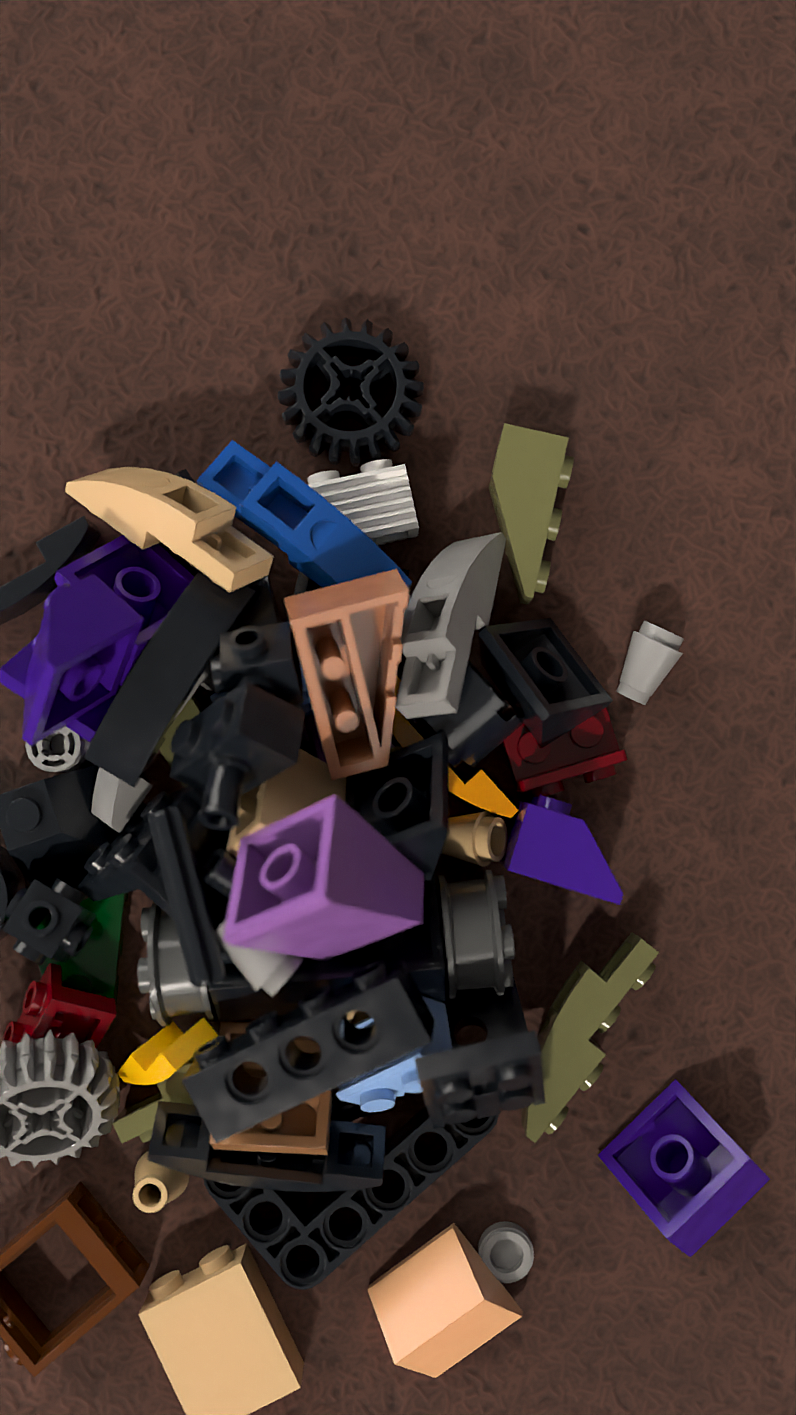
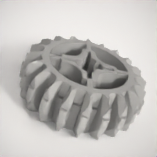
[0,1030,120,1168]

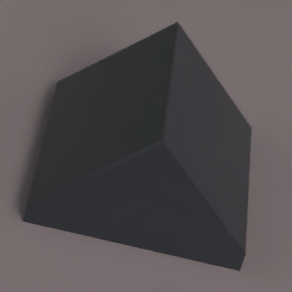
[479,618,613,748]
[345,732,449,880]

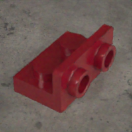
[502,707,628,797]
[1,963,116,1049]

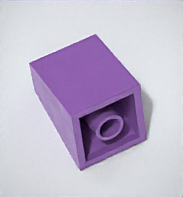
[223,794,424,960]

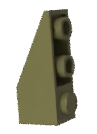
[489,423,574,605]

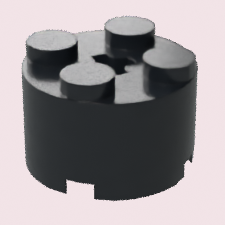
[410,660,523,768]

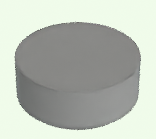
[478,1221,534,1283]

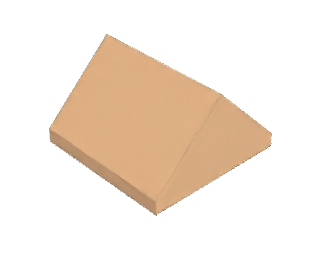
[367,1223,523,1378]

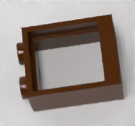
[0,1181,150,1377]

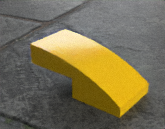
[117,1018,218,1085]

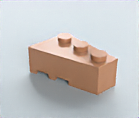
[284,569,409,781]

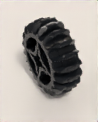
[278,317,424,467]

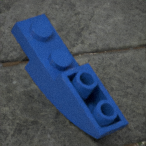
[197,440,412,588]

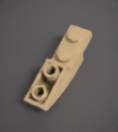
[65,467,274,592]

